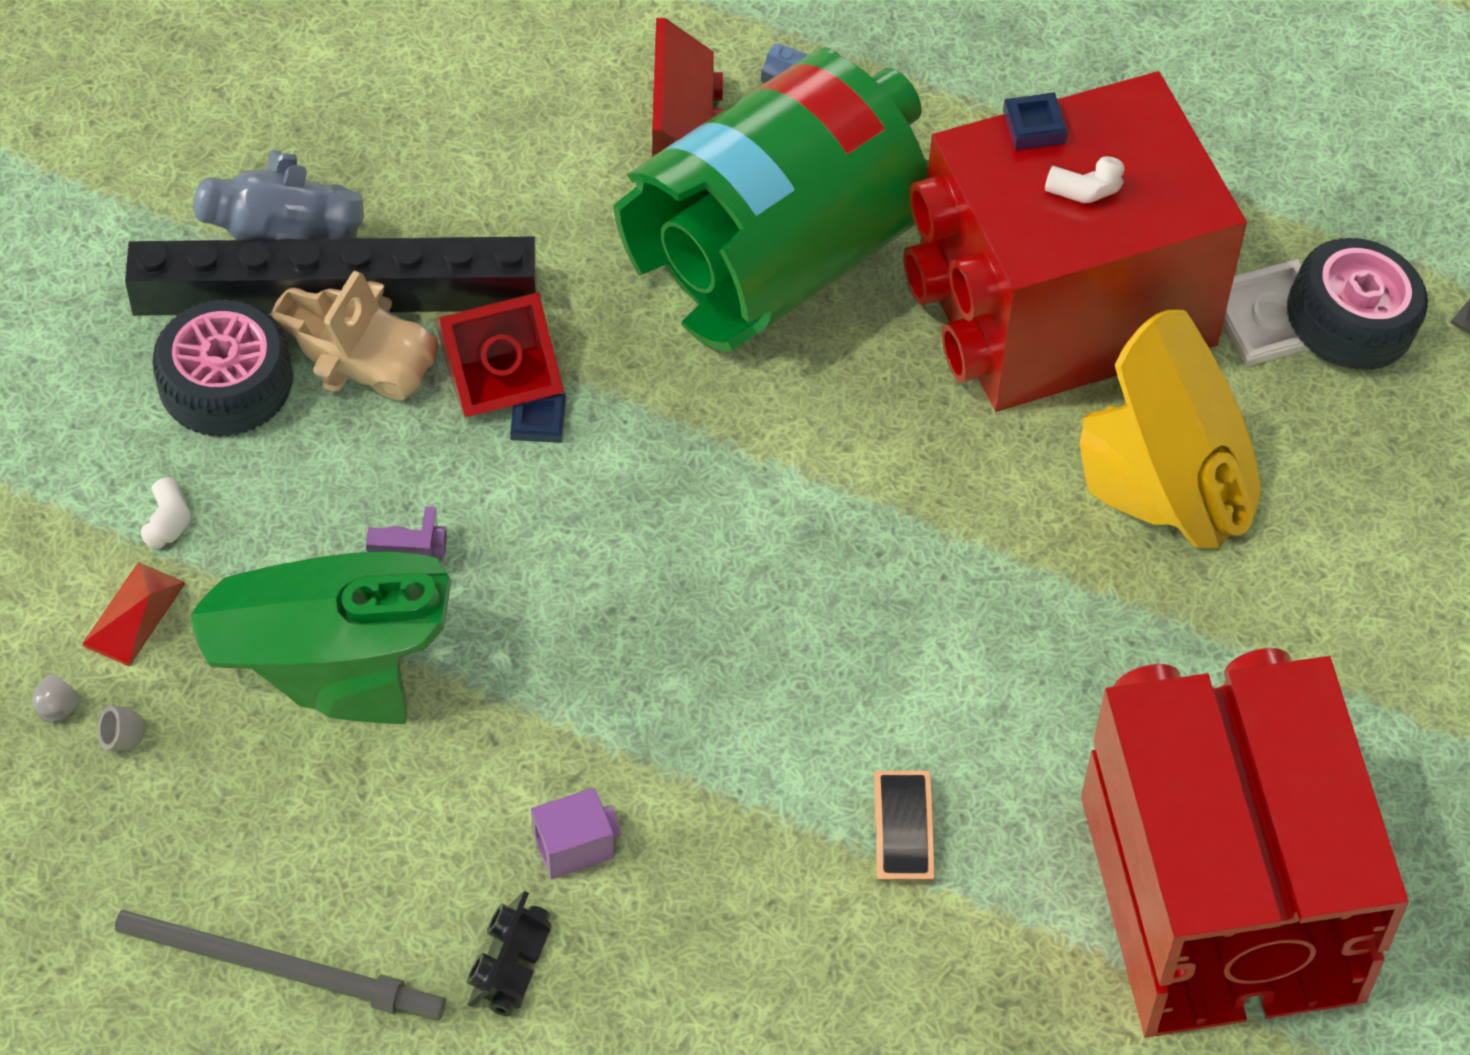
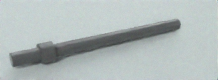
[115,910,446,1020]

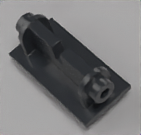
[467,891,552,1017]

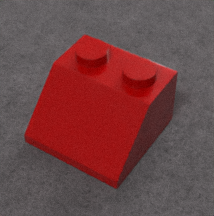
[434,292,564,418]

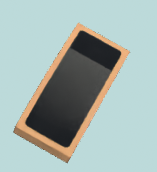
[874,771,934,880]

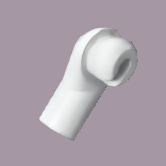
[1045,156,1125,203]
[141,477,191,549]

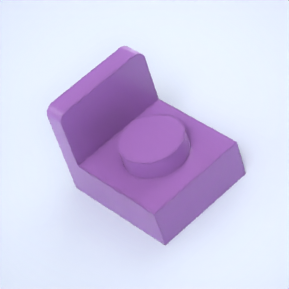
[366,506,447,558]

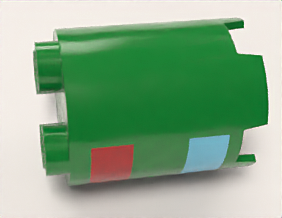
[613,47,929,351]

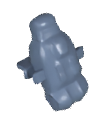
[193,150,364,240]

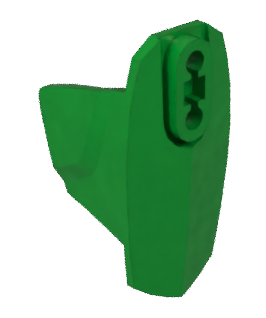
[190,551,452,724]

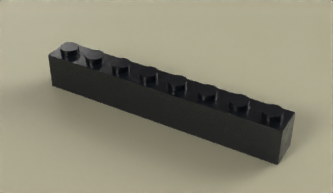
[125,236,537,316]

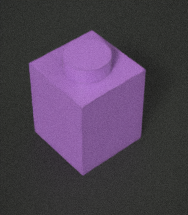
[531,788,621,879]

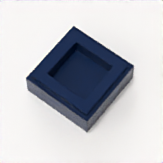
[1003,92,1068,150]
[510,394,566,443]

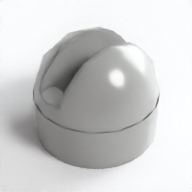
[32,674,81,723]
[97,706,145,751]

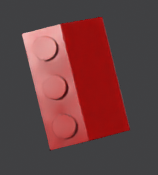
[652,18,723,157]

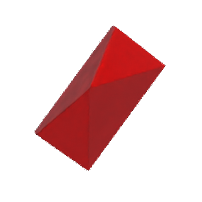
[82,562,185,666]

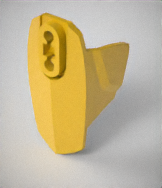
[1080,309,1261,548]

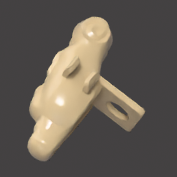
[271,271,438,401]

